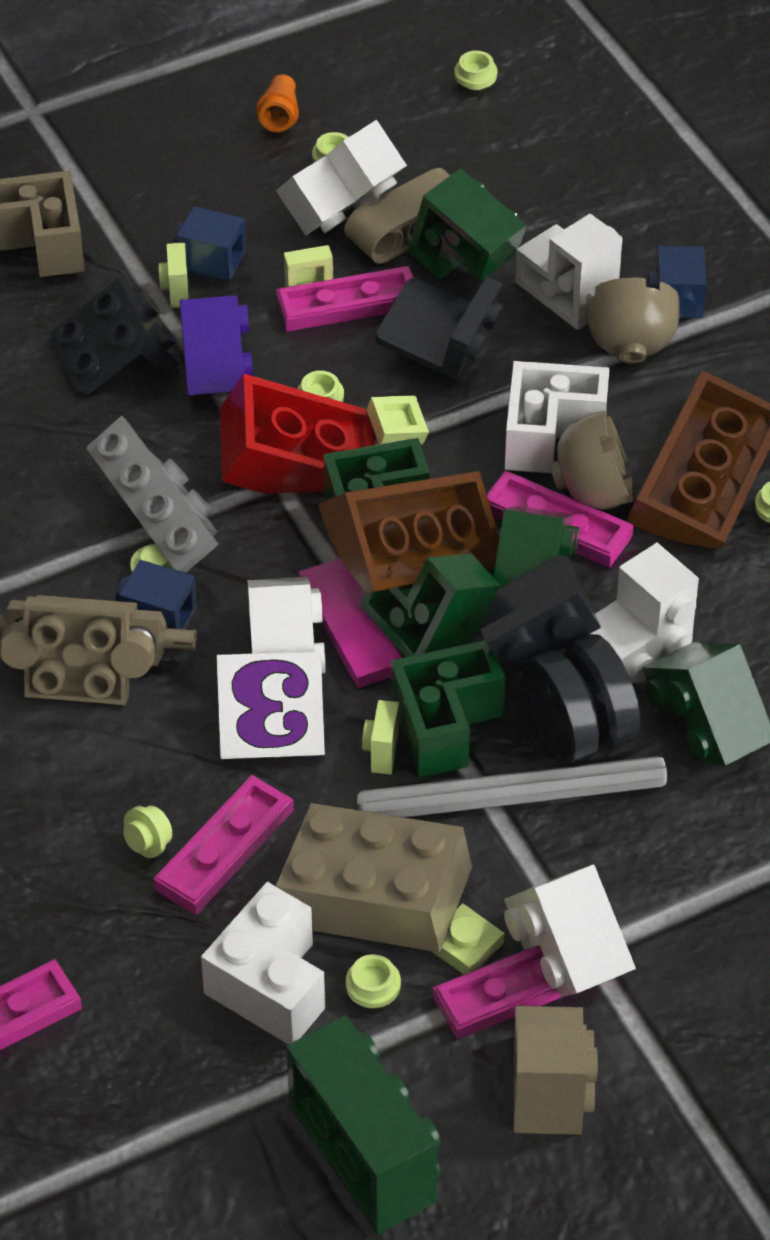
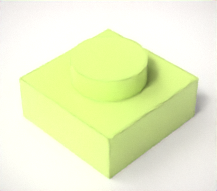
[159,243,189,309]
[284,245,333,287]
[366,396,429,444]
[362,700,399,775]
[432,903,505,975]

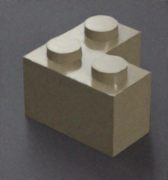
[0,170,85,277]
[514,1006,598,1135]

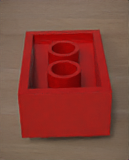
[220,374,375,494]

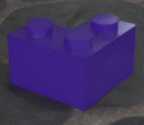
[179,295,253,395]

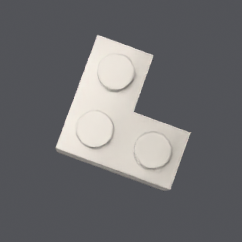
[276,120,407,235]
[515,214,622,330]
[505,361,609,473]
[591,543,699,683]
[247,577,325,673]
[504,865,636,997]
[201,882,325,1044]

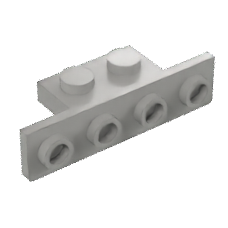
[87,416,219,573]

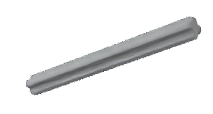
[356,756,667,817]

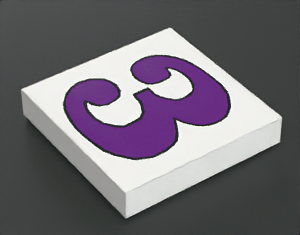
[217,651,325,759]

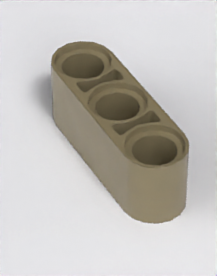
[344,168,450,263]

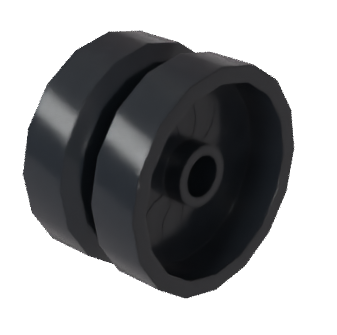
[522,634,640,766]

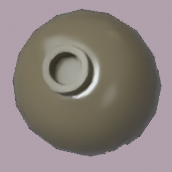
[586,277,680,363]
[550,410,635,510]

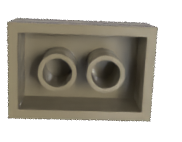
[275,803,472,953]

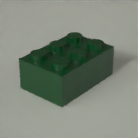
[286,1015,441,1235]

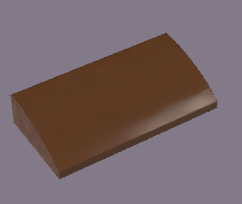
[626,370,770,548]
[318,471,500,594]

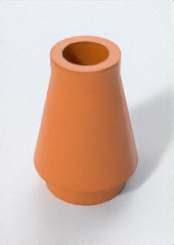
[256,75,299,132]

